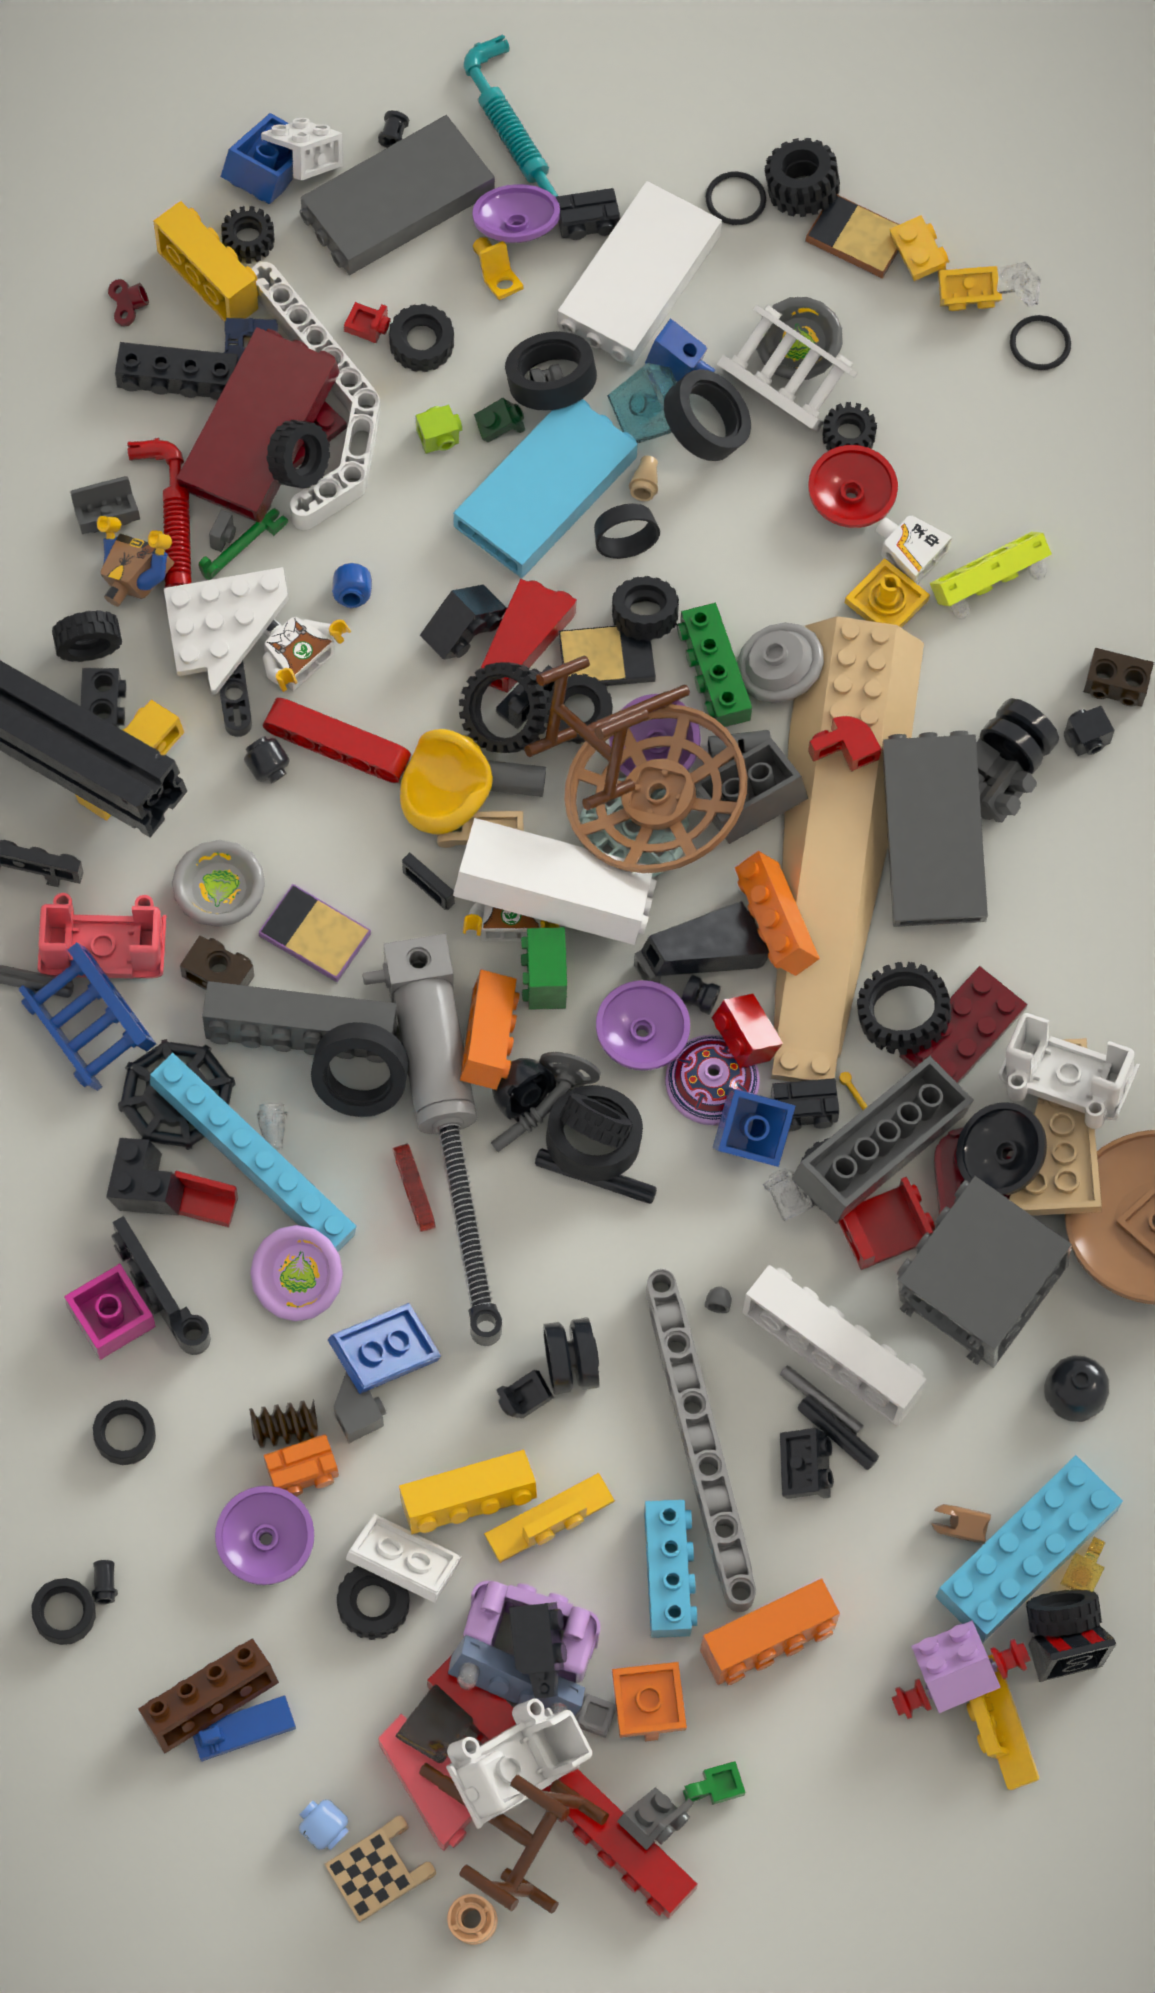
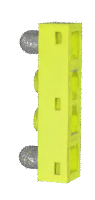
[930,531,1052,619]

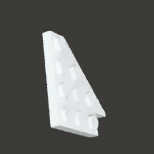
[164,567,289,695]

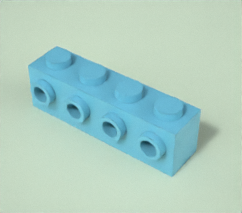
[644,1500,697,1638]

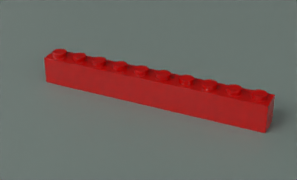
[427,1655,698,1919]

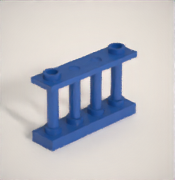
[19,942,156,1091]

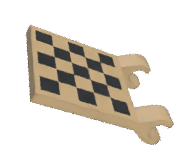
[325,1815,436,1923]

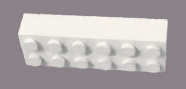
[742,1265,927,1427]

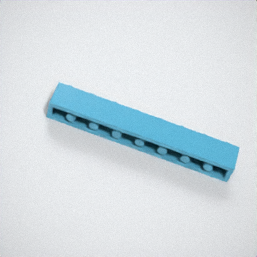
[150,1053,357,1252]

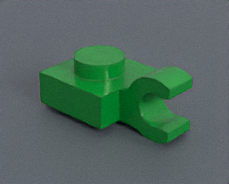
[683,1761,746,1805]

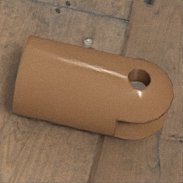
[931,1504,991,1544]

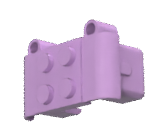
[463,1580,600,1683]

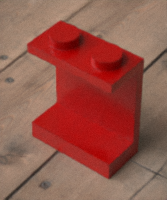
[839,1176,935,1270]

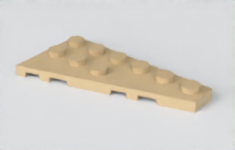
[1009,1038,1102,1216]

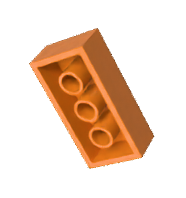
[700,1578,840,1685]

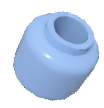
[299,1799,349,1850]

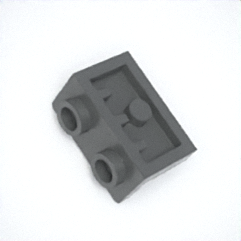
[617,1787,694,1850]

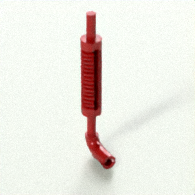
[127,438,192,588]

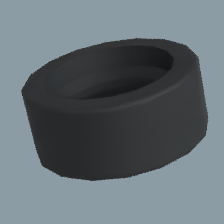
[92,1399,156,1465]
[31,1578,96,1645]

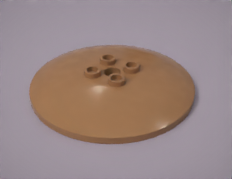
[1065,1130,1155,1305]

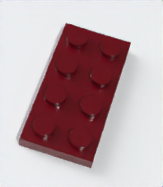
[899,966,1028,1084]

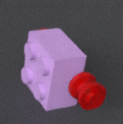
[891,1621,1031,1719]

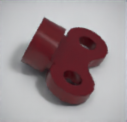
[108,279,149,327]

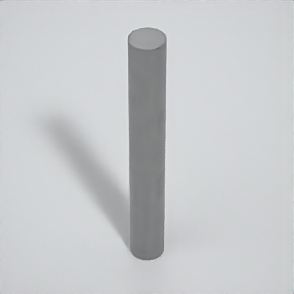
[780,1365,864,1435]

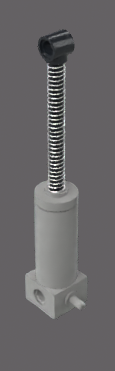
[362,933,502,1346]

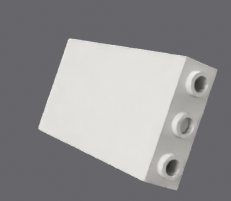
[557,181,722,366]
[453,818,657,945]

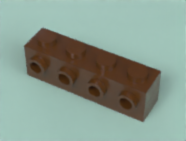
[138,1638,279,1754]

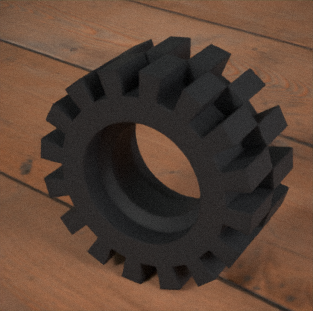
[221,206,275,264]
[822,402,877,451]

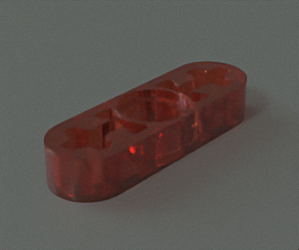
[392,1143,436,1232]

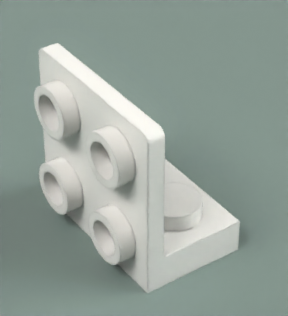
[261,118,343,181]

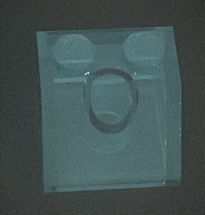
[607,363,677,443]

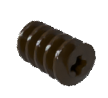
[249,1399,318,1448]

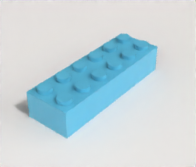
[936,1455,1123,1644]

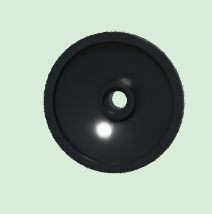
[956,1102,1047,1196]

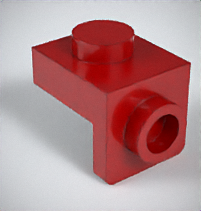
[344,302,391,343]

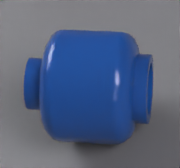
[332,563,372,608]

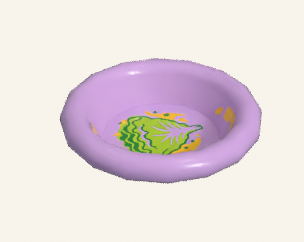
[250,1225,343,1322]

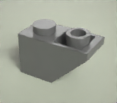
[334,1372,386,1443]

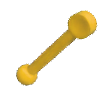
[839,1072,868,1110]

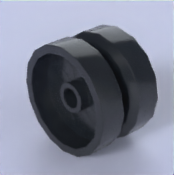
[979,698,1059,774]
[543,1317,600,1395]

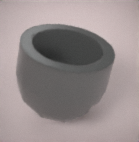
[704,1287,732,1313]

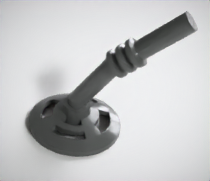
[491,1052,601,1152]

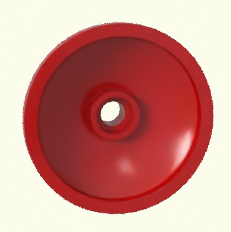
[808,445,898,528]

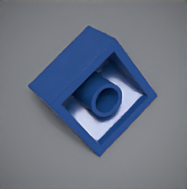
[712,1087,796,1167]

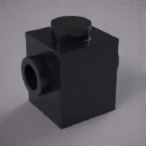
[1064,705,1115,756]

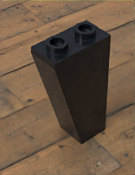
[641,901,769,976]

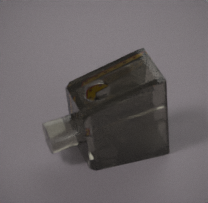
[395,1684,473,1763]

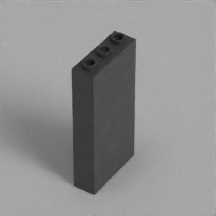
[299,114,495,275]
[882,731,988,927]

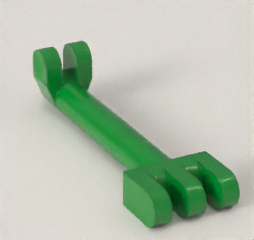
[198,505,288,580]

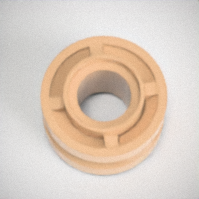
[447,1894,498,1945]

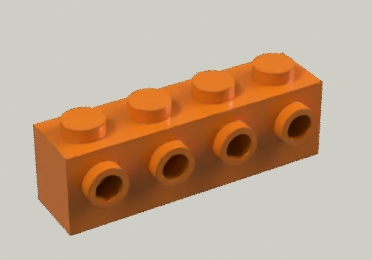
[735,851,820,976]
[460,969,520,1090]

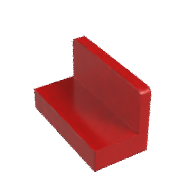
[174,1171,238,1228]

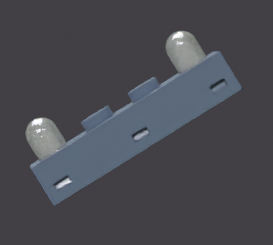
[448,1635,585,1716]

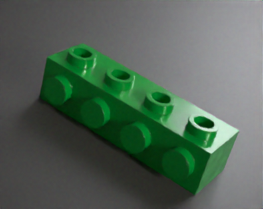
[677,602,752,727]

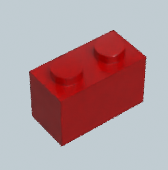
[711,993,783,1068]

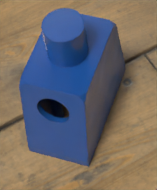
[645,318,716,382]

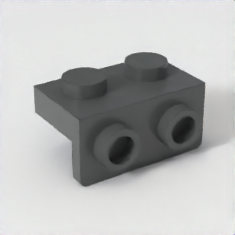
[70,476,140,535]

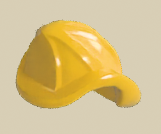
[400,729,493,835]

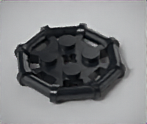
[118,1039,236,1150]

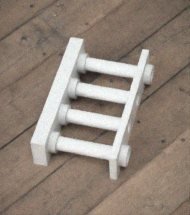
[717,305,857,432]

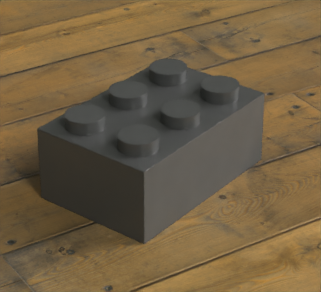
[695,738,808,844]

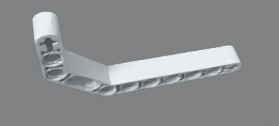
[252,262,380,530]

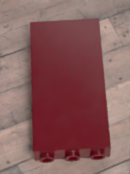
[177,327,340,523]

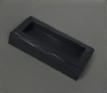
[402,852,455,910]

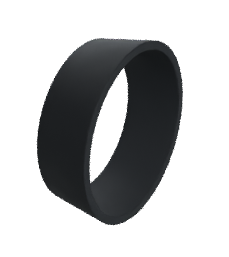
[594,503,660,559]

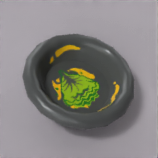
[756,297,843,380]

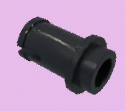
[91,1560,118,1604]

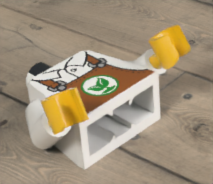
[263,617,351,692]
[463,902,559,941]

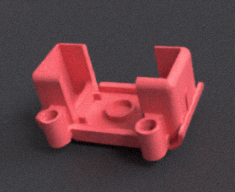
[38,893,167,979]

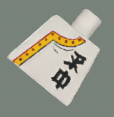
[876,516,952,585]

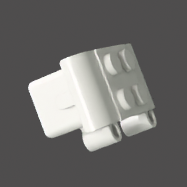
[999,1013,1140,1129]
[446,1699,592,1829]

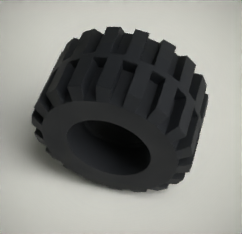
[764,138,840,217]

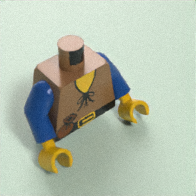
[97,516,174,607]

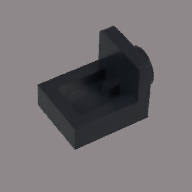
[496,1370,554,1418]

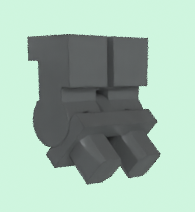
[976,738,1037,823]

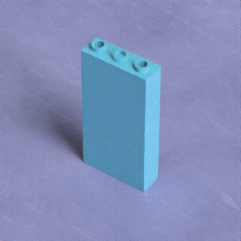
[453,399,638,579]

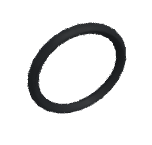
[705,171,767,225]
[1010,315,1071,370]

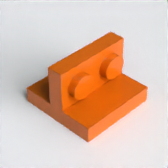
[612,1662,687,1742]

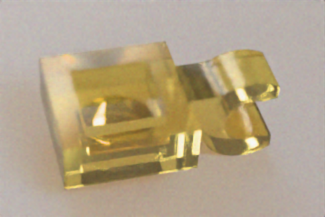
[1060,1537,1106,1592]

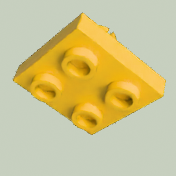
[844,558,930,628]

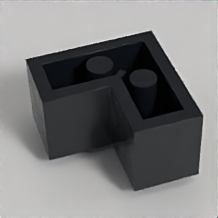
[420,584,507,660]
[106,1138,185,1215]

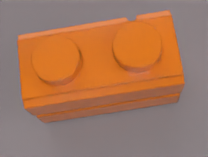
[264,1434,339,1497]

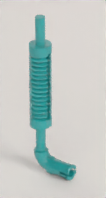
[463,34,558,197]

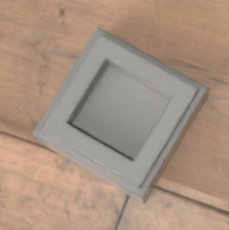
[576,1693,616,1738]

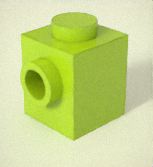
[415,404,463,454]

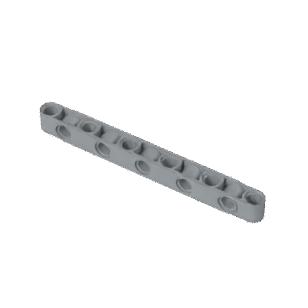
[646,1269,756,1612]

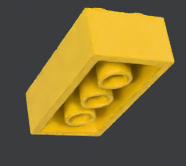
[153,201,259,322]

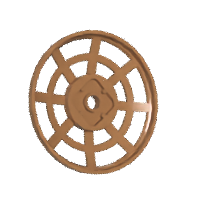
[564,704,748,873]

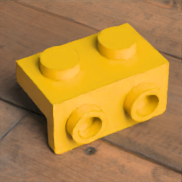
[889,215,949,281]
[938,266,1002,311]

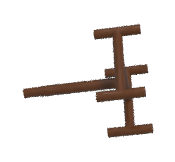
[524,655,690,810]
[419,1763,609,1914]

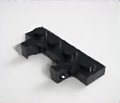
[0,840,84,887]

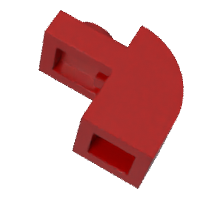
[808,716,881,771]

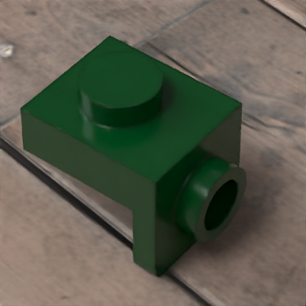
[474,398,525,443]

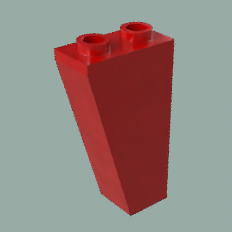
[481,579,577,693]

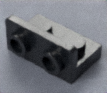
[496,665,555,729]
[780,1428,834,1499]

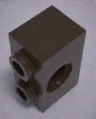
[180,935,254,990]

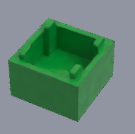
[521,927,567,1010]

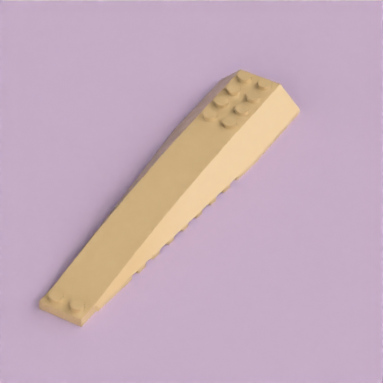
[771,616,924,1082]

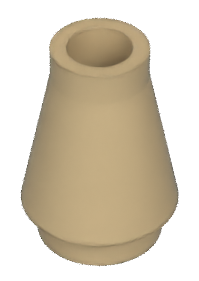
[629,456,658,501]

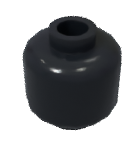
[244,736,290,783]

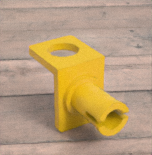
[473,237,524,300]

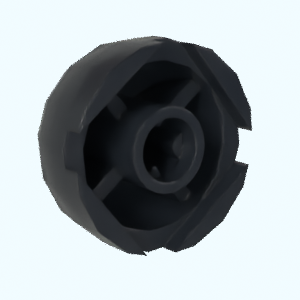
[492,1058,556,1122]
[1044,1355,1109,1422]

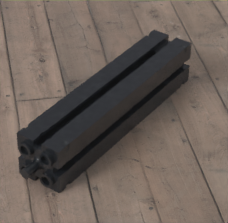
[0,660,188,838]

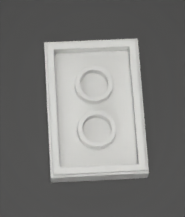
[346,1514,462,1603]

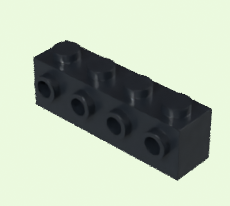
[115,342,238,401]

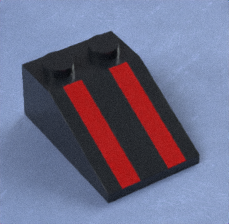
[1028,1625,1116,1682]

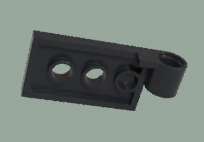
[111,1216,211,1355]

